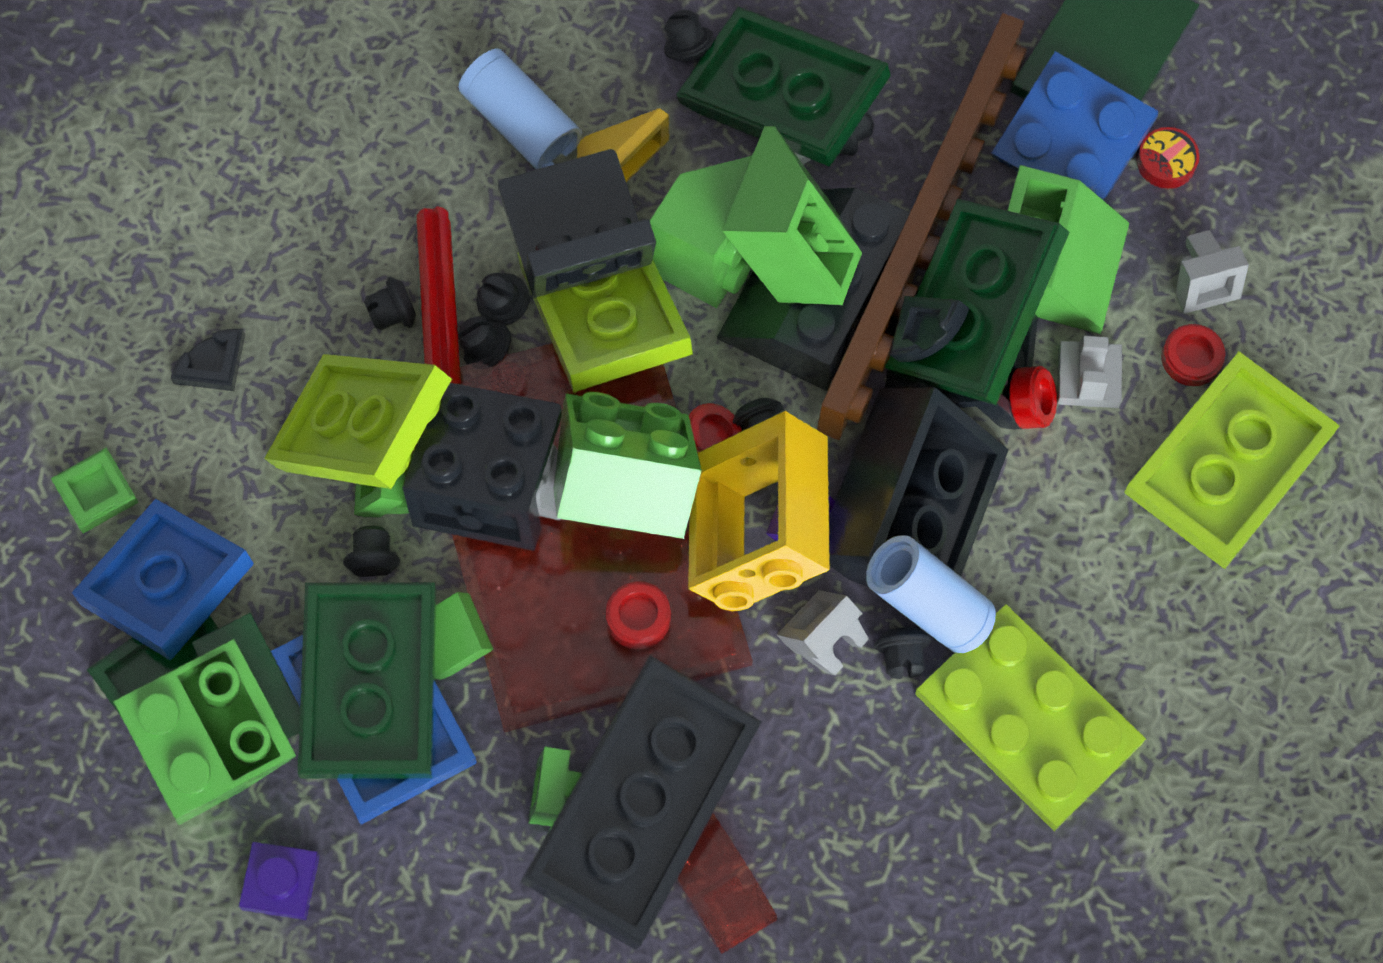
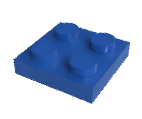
[992,51,1159,201]
[72,499,254,661]

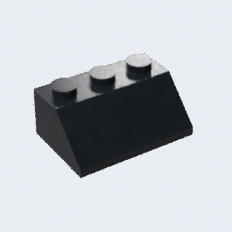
[717,188,910,391]
[829,387,1009,587]

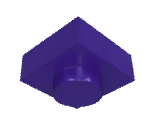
[239,842,320,920]

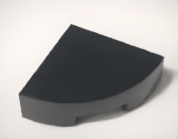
[889,296,969,362]
[171,329,245,391]

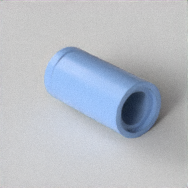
[459,49,582,170]
[866,536,996,653]

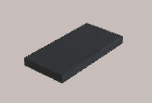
[520,655,762,950]

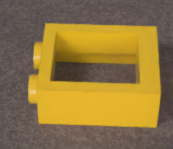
[688,411,829,612]

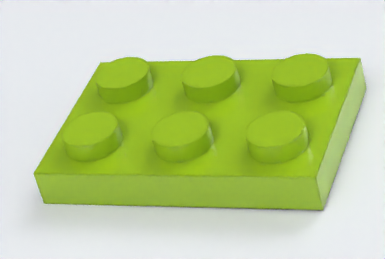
[517,253,693,392]
[1124,351,1340,569]
[264,354,452,489]
[915,604,1146,831]

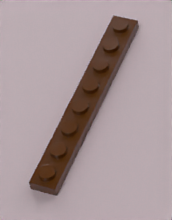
[817,13,1028,441]

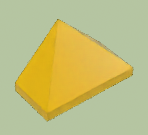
[577,108,669,182]

